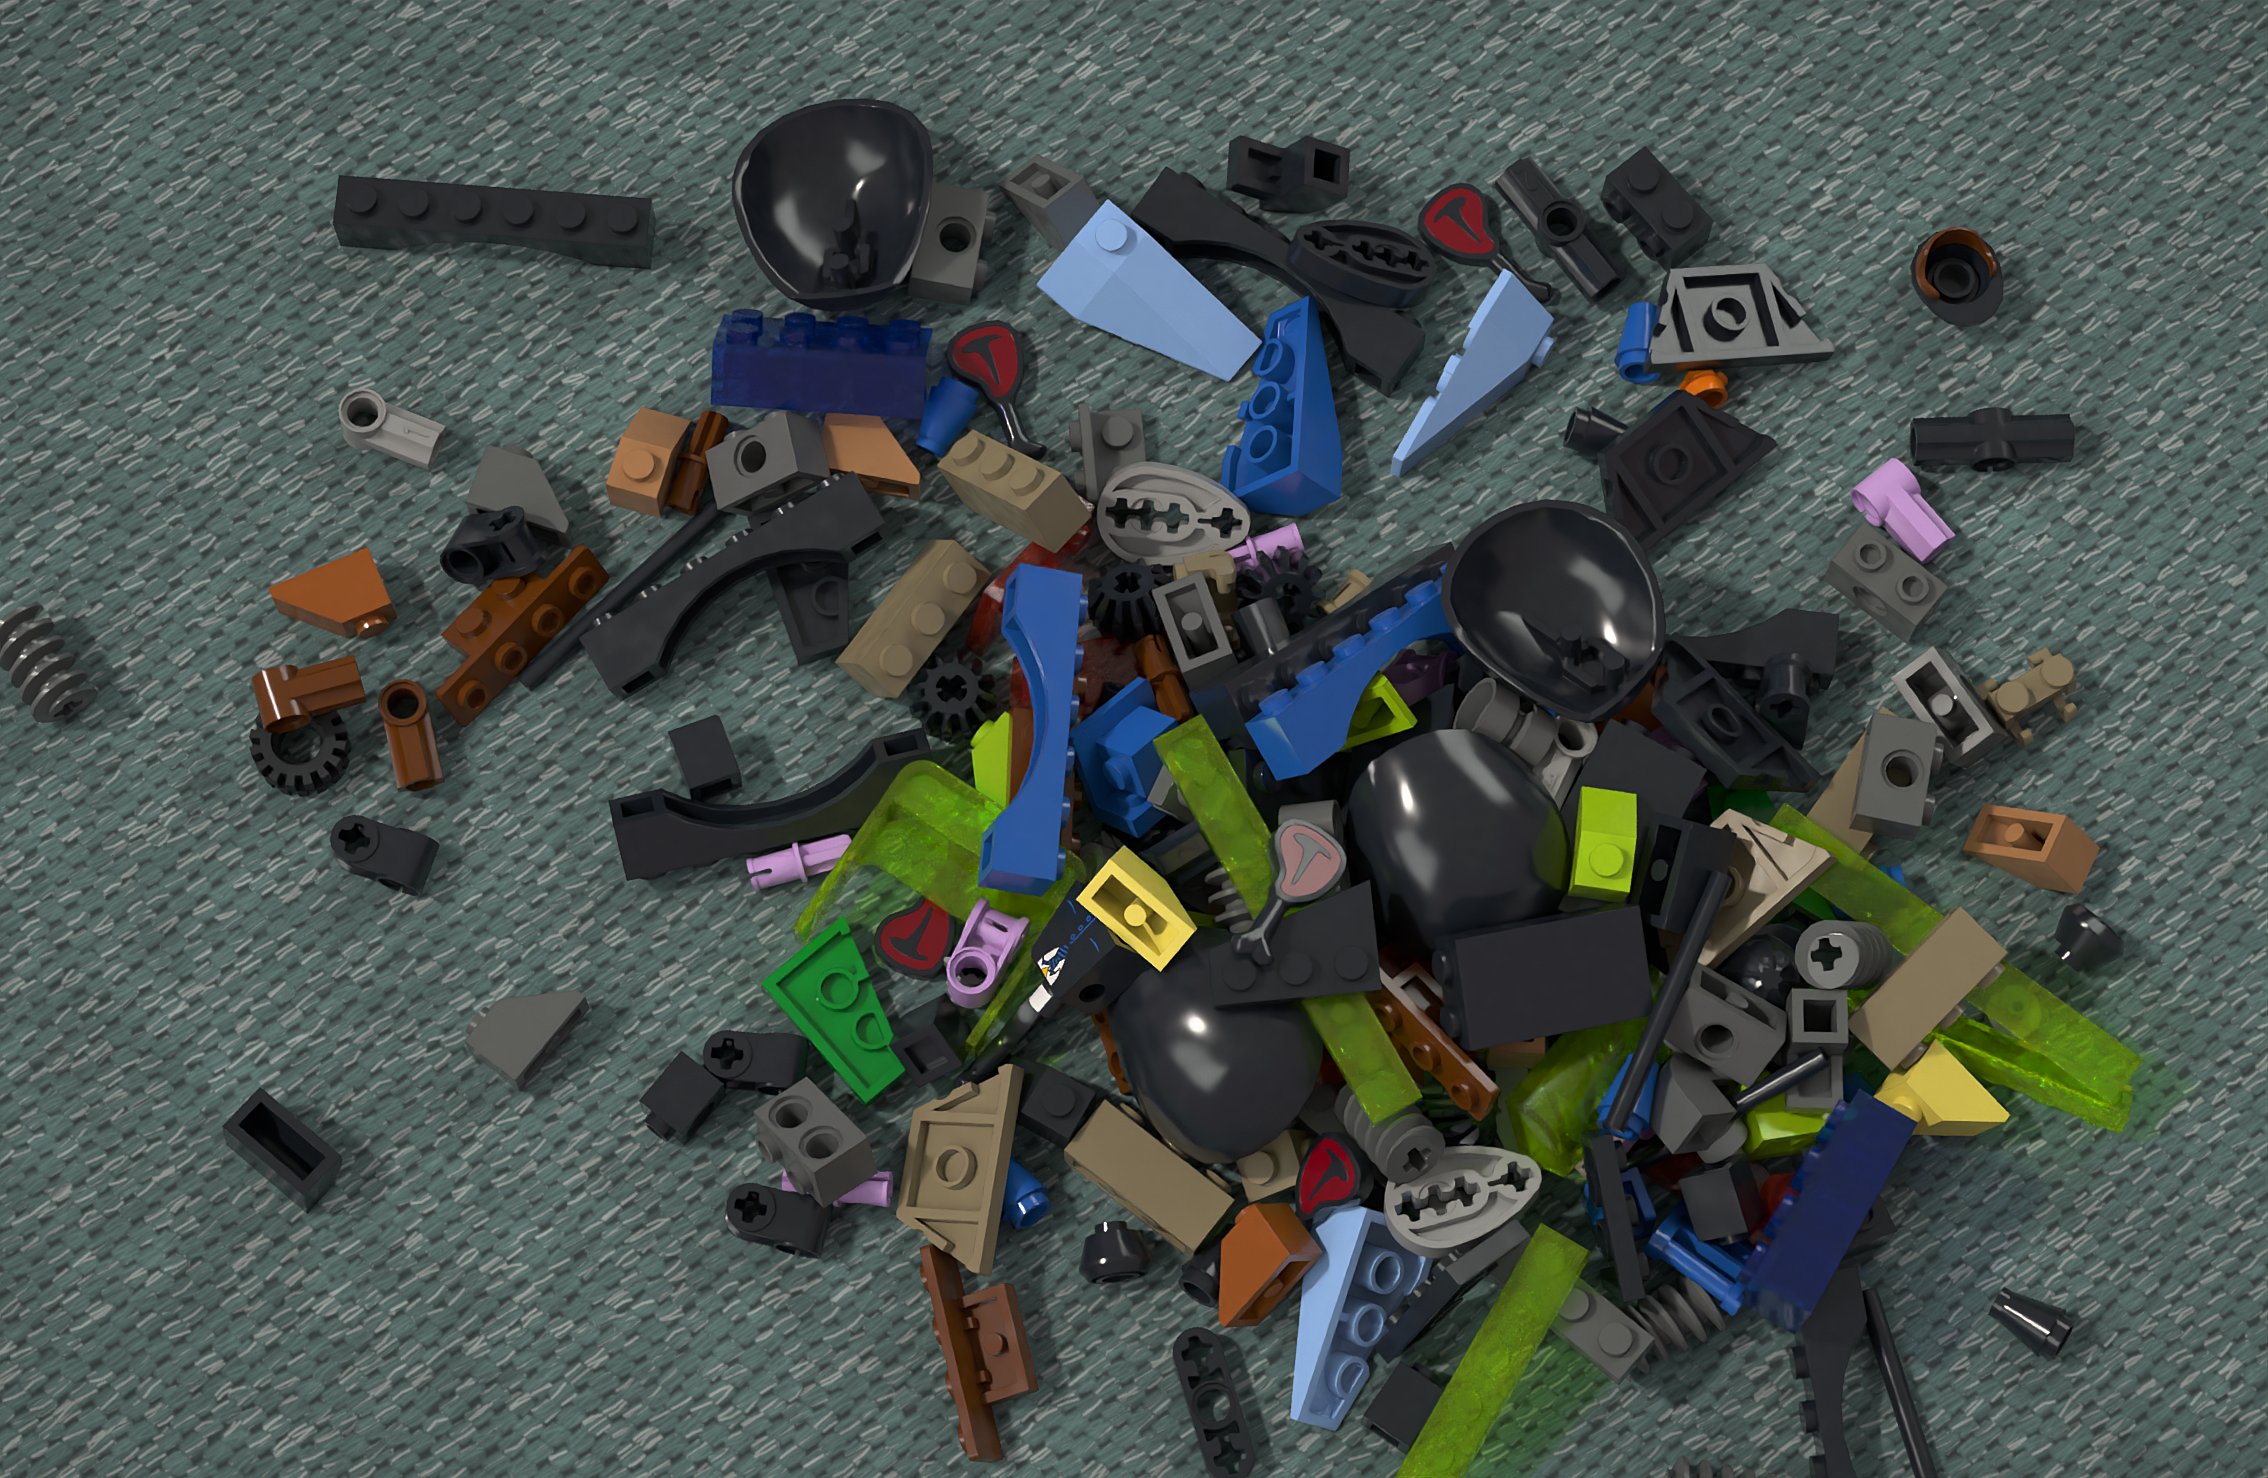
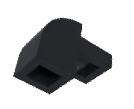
[1226,135,1350,214]

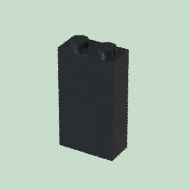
[1555,718,1707,914]
[1432,903,1654,1051]

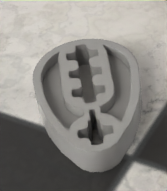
[1097,461,1251,566]
[1384,1146,1542,1259]

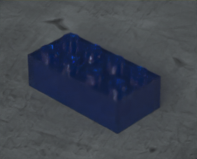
[711,309,933,419]
[1735,1089,1918,1334]

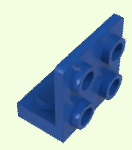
[1068,677,1212,838]

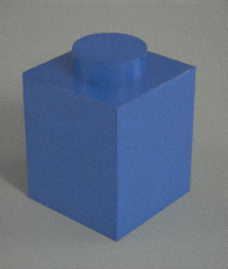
[1095,705,1191,799]

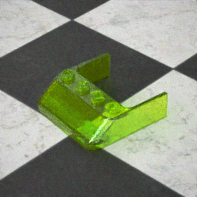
[792,760,1086,1058]

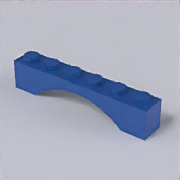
[1244,562,1458,781]
[978,563,1088,897]

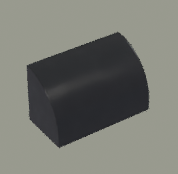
[222,1087,342,1214]

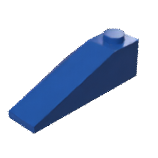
[1221,296,1343,516]

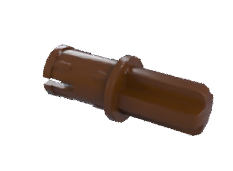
[664,410,728,516]
[1133,635,1196,731]

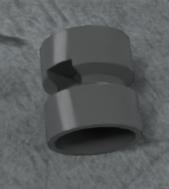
[1452,678,1557,770]

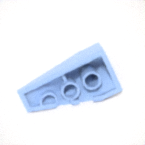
[1036,199,1262,382]
[1390,269,1556,478]
[1290,1205,1434,1431]

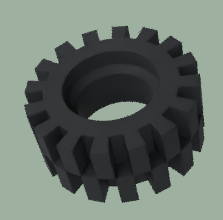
[249,710,351,797]

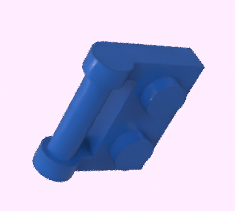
[1643,1198,1773,1316]

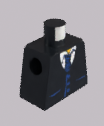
[1029,880,1152,1020]

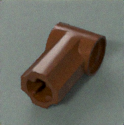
[252,654,367,734]
[378,679,445,792]

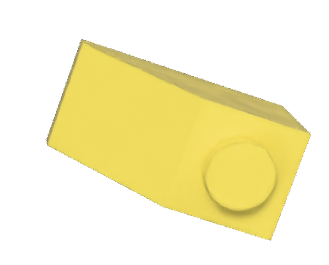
[1076,845,1197,972]
[1873,1038,2010,1136]

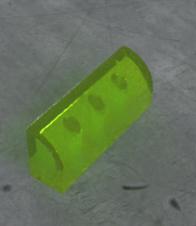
[1505,962,1674,1178]

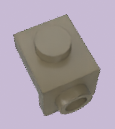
[1236,1129,1316,1204]

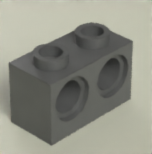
[753,1077,878,1208]

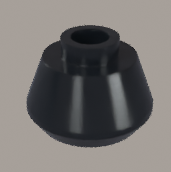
[2053,903,2124,973]
[1079,1221,1154,1284]

